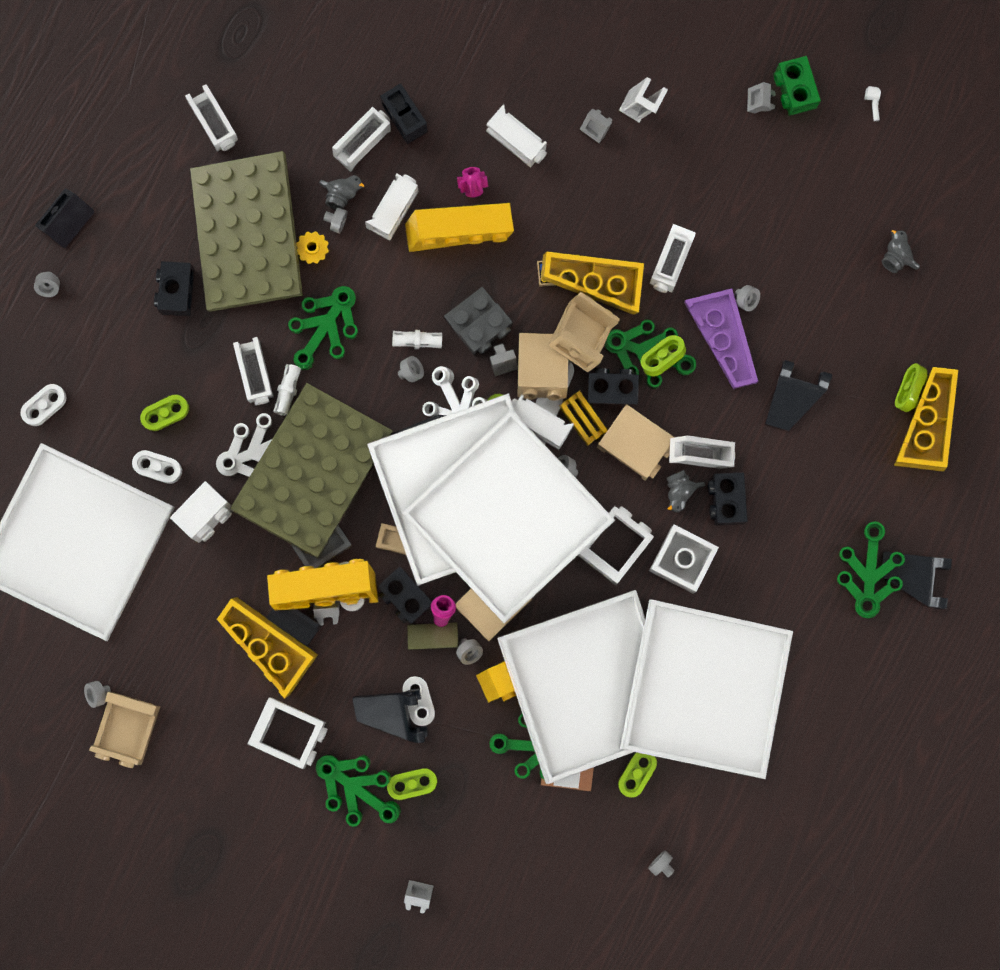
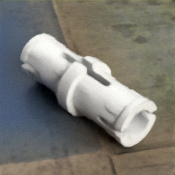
[392,330,442,349]
[273,364,301,416]

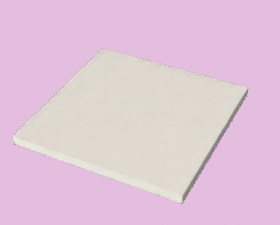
[367,393,516,586]
[402,409,615,623]
[0,443,175,641]
[497,590,646,784]
[620,600,793,779]

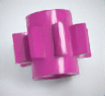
[457,167,488,197]

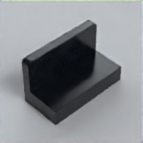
[35,188,94,248]
[266,609,322,647]

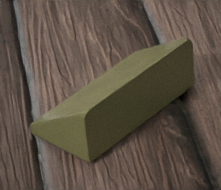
[408,623,458,650]

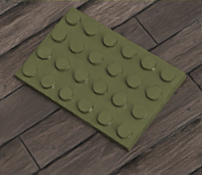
[190,151,303,312]
[230,383,393,559]

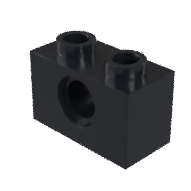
[154,261,194,316]

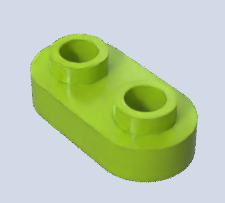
[641,335,686,376]
[895,363,928,412]
[140,395,189,431]
[618,752,657,798]
[387,768,437,800]

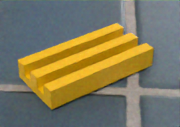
[559,391,608,445]

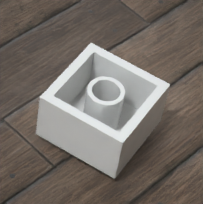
[170,481,232,543]
[649,525,719,594]

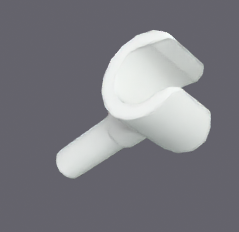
[865,86,881,121]

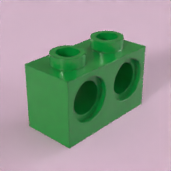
[774,56,821,116]

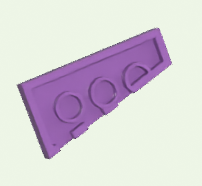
[684,288,758,389]

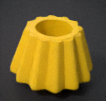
[296,231,329,264]

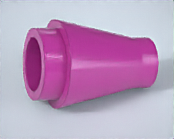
[431,595,456,627]

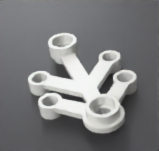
[422,366,487,417]
[216,413,272,477]

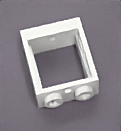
[577,506,654,585]
[248,697,328,769]

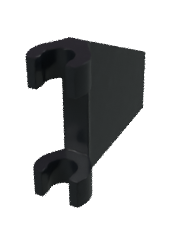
[765,360,832,431]
[882,551,952,609]
[352,689,428,743]

